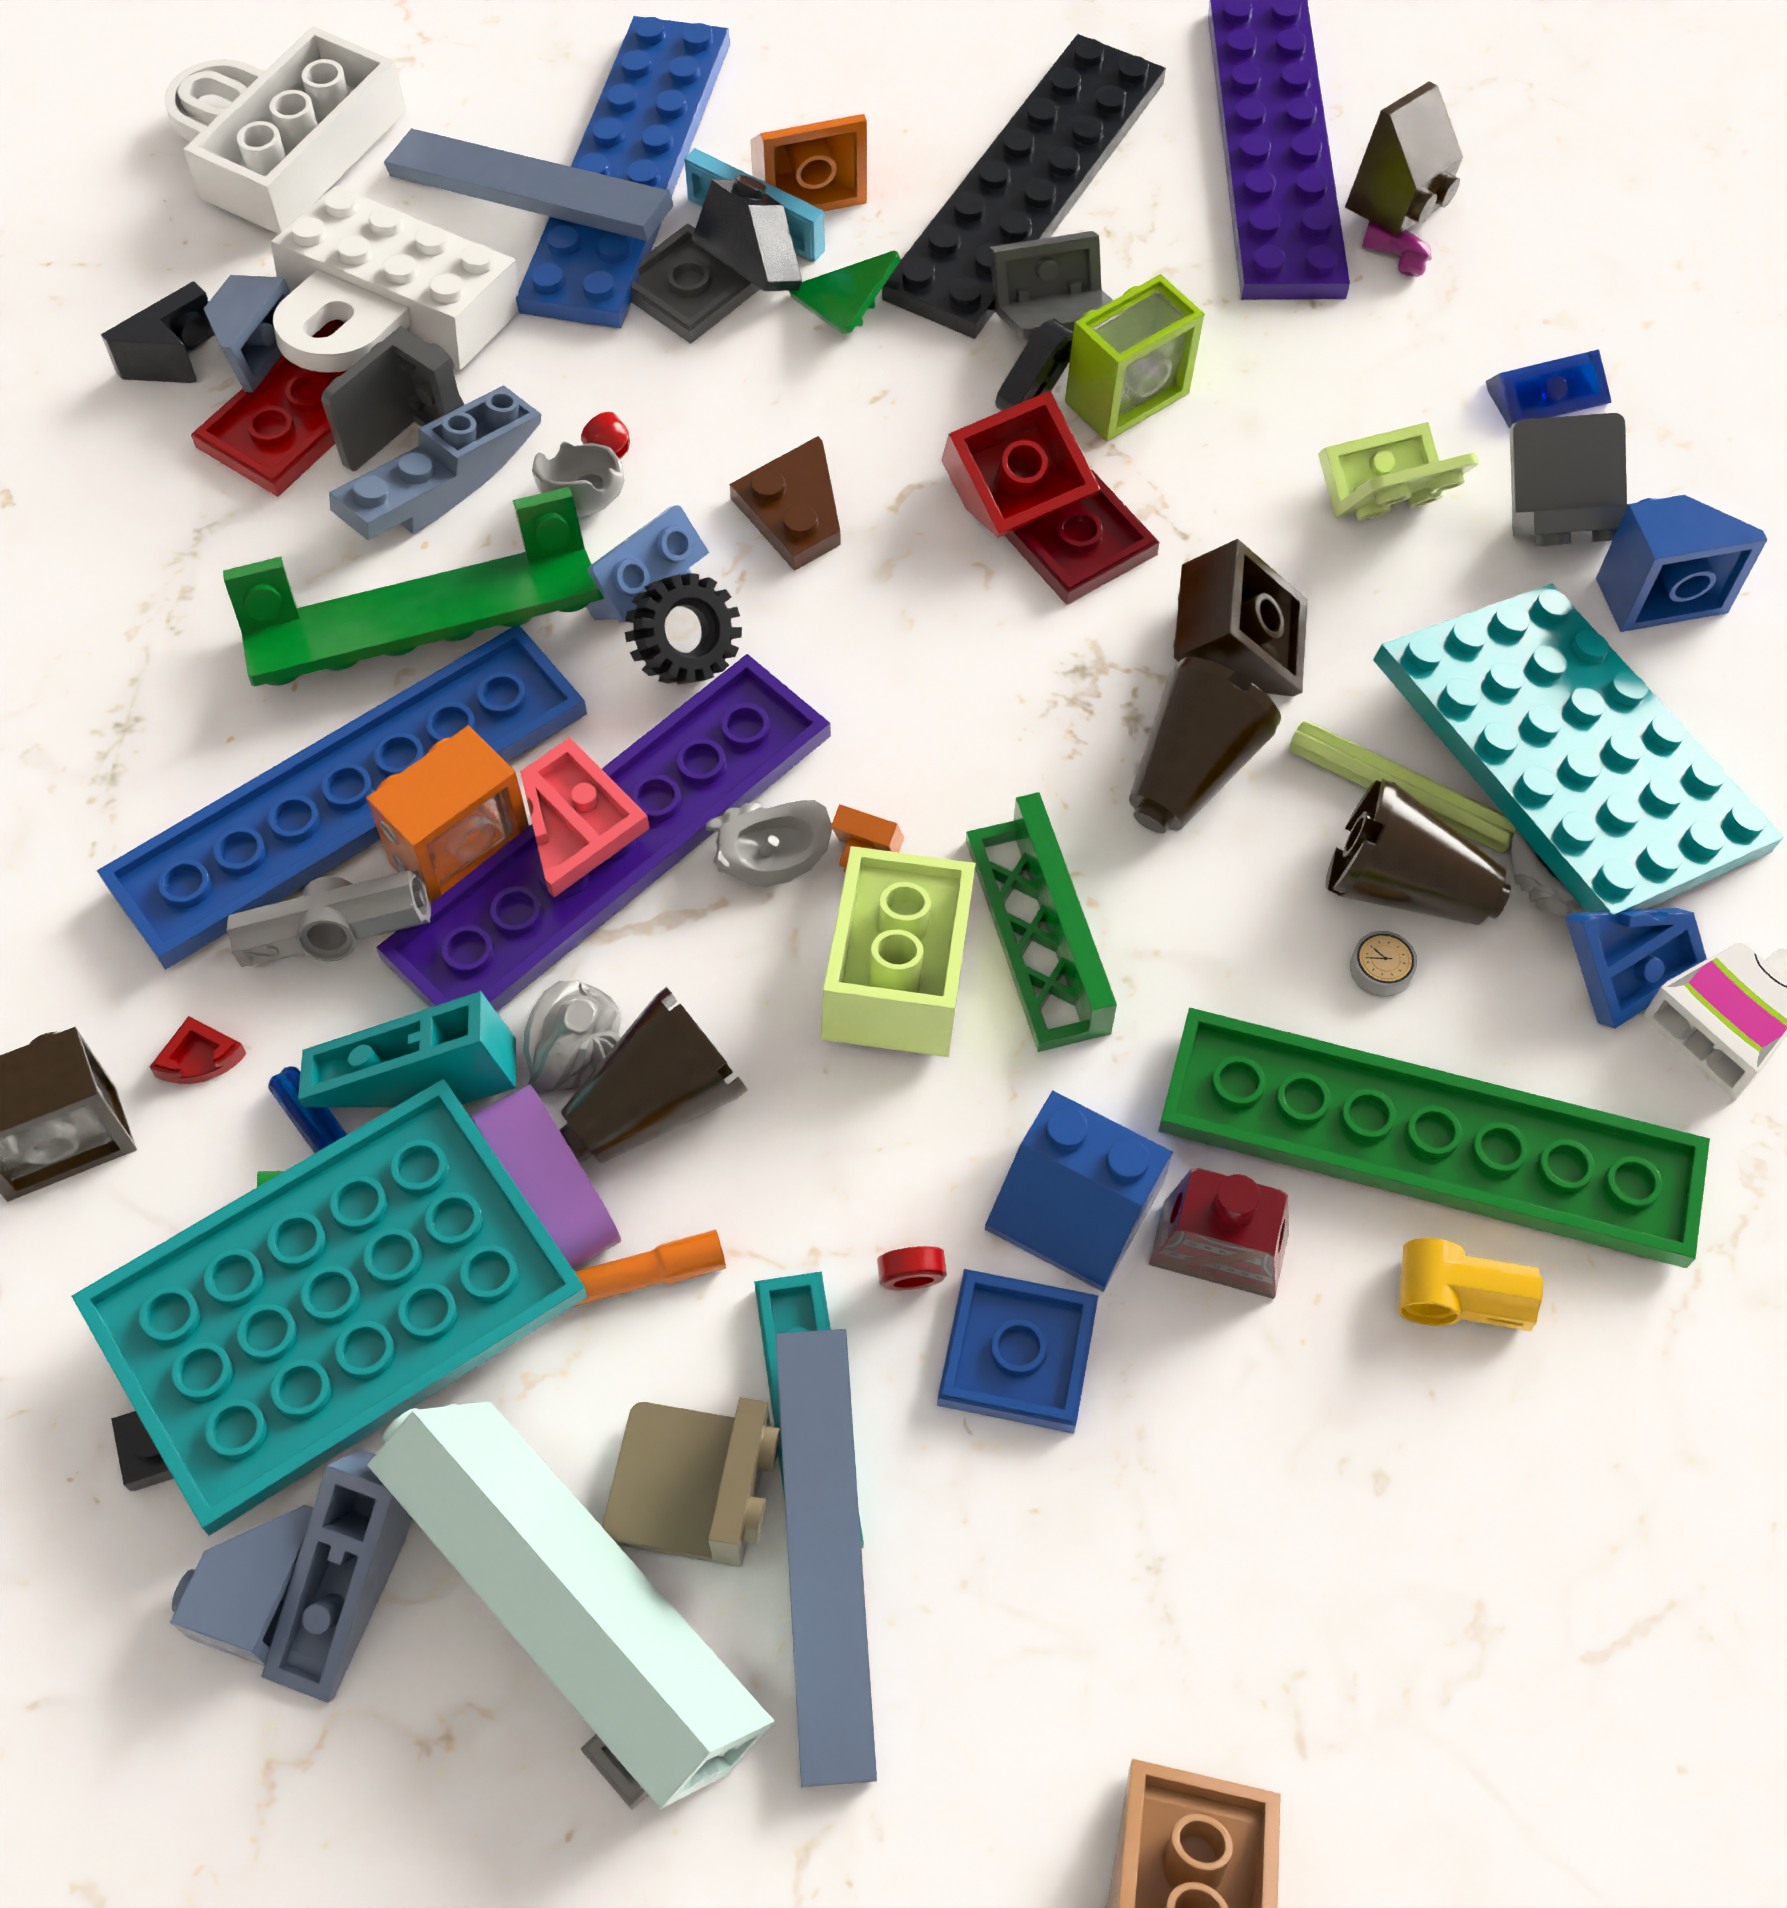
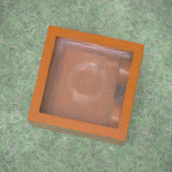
[366,725,529,904]

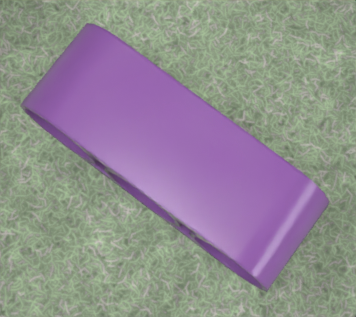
[470,1085,621,1269]

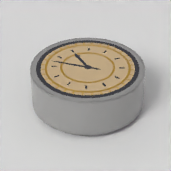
[1350,931,1417,997]

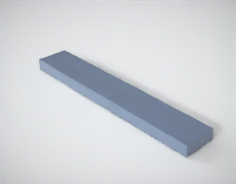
[384,128,674,241]
[775,1329,877,1788]

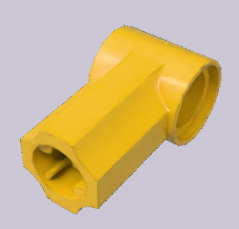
[1398,1238,1543,1331]

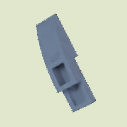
[329,385,542,540]

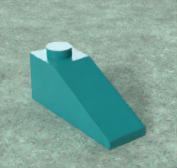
[298,991,516,1108]

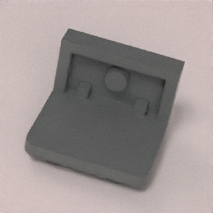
[990,231,1113,343]
[321,326,464,472]
[1510,413,1628,546]

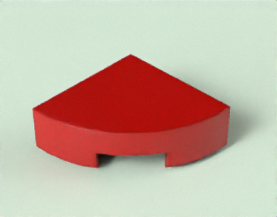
[149,1016,247,1084]

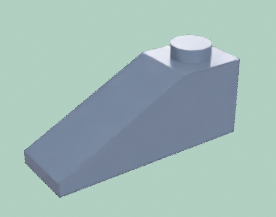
[261,1449,412,1703]

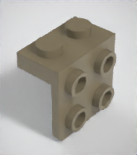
[602,1397,780,1568]

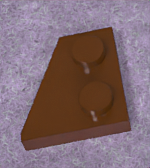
[729,436,841,571]

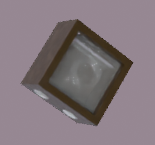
[0,1026,137,1202]

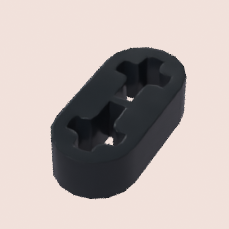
[995,318,1073,411]

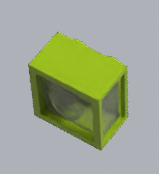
[1065,274,1205,442]

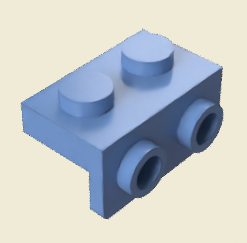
[586,505,710,623]

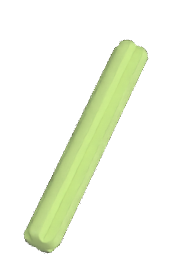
[1289,721,1516,852]

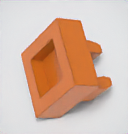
[831,804,905,873]

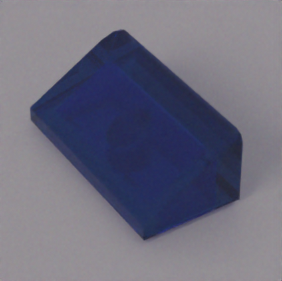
[1485,349,1612,428]

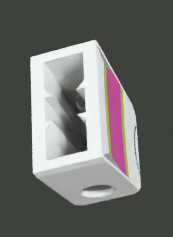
[1642,943,1787,1101]

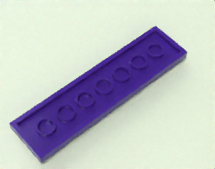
[1208,0,1350,300]
[376,654,831,1012]

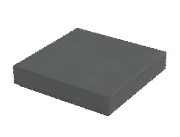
[631,223,760,344]

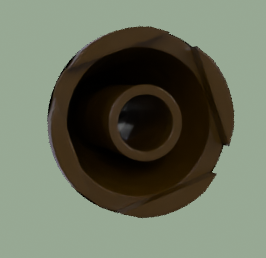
[1129,657,1282,834]
[1325,778,1511,925]
[559,986,748,1164]

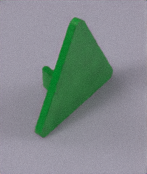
[789,250,901,335]

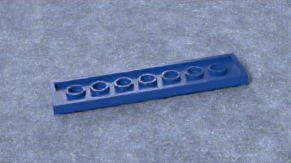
[516,16,730,329]
[96,626,587,970]

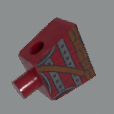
[1148,1168,1289,1299]

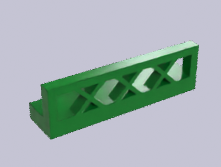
[966,792,1117,1052]

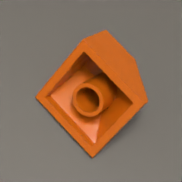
[750,114,867,211]

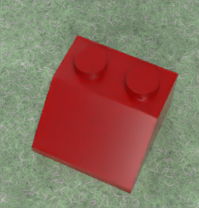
[941,390,1101,538]

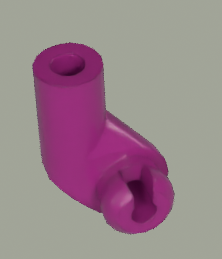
[1362,221,1432,277]

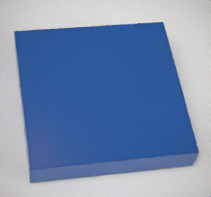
[937,1269,1099,1434]

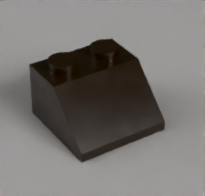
[1345,81,1463,236]
[1173,538,1308,697]

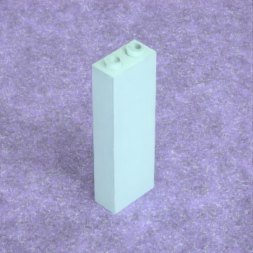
[367,1401,775,1809]

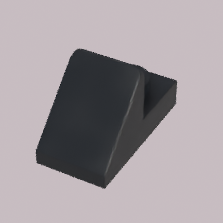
[100,281,215,383]

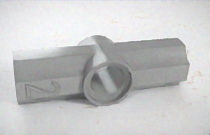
[226,870,431,967]

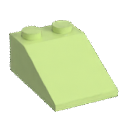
[820,846,976,1057]

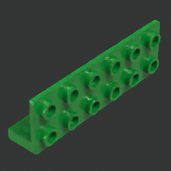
[223,487,603,687]

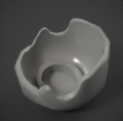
[532,441,625,518]

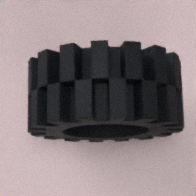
[625,573,742,685]

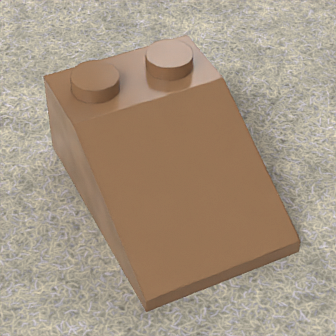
[1107,1758,1281,1908]

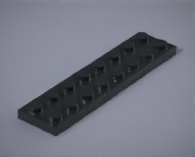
[882,34,1166,339]

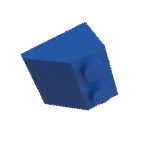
[1595,494,1768,632]
[985,1090,1173,1293]

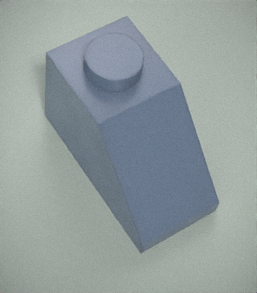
[204,275,291,392]
[170,1505,313,1666]

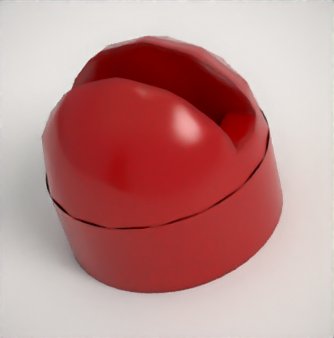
[581,411,630,459]

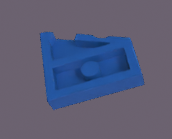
[1565,908,1707,1029]

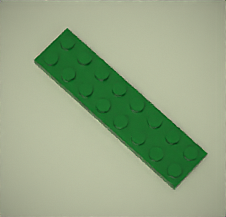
[1158,1007,1710,1269]

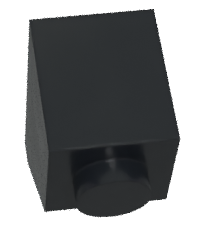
[692,175,802,292]

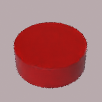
[876,1246,947,1291]

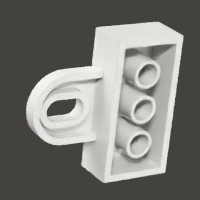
[164,26,407,234]
[270,186,519,372]

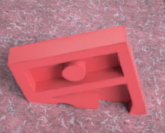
[520,737,649,898]

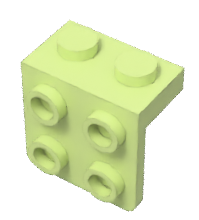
[1318,422,1479,521]

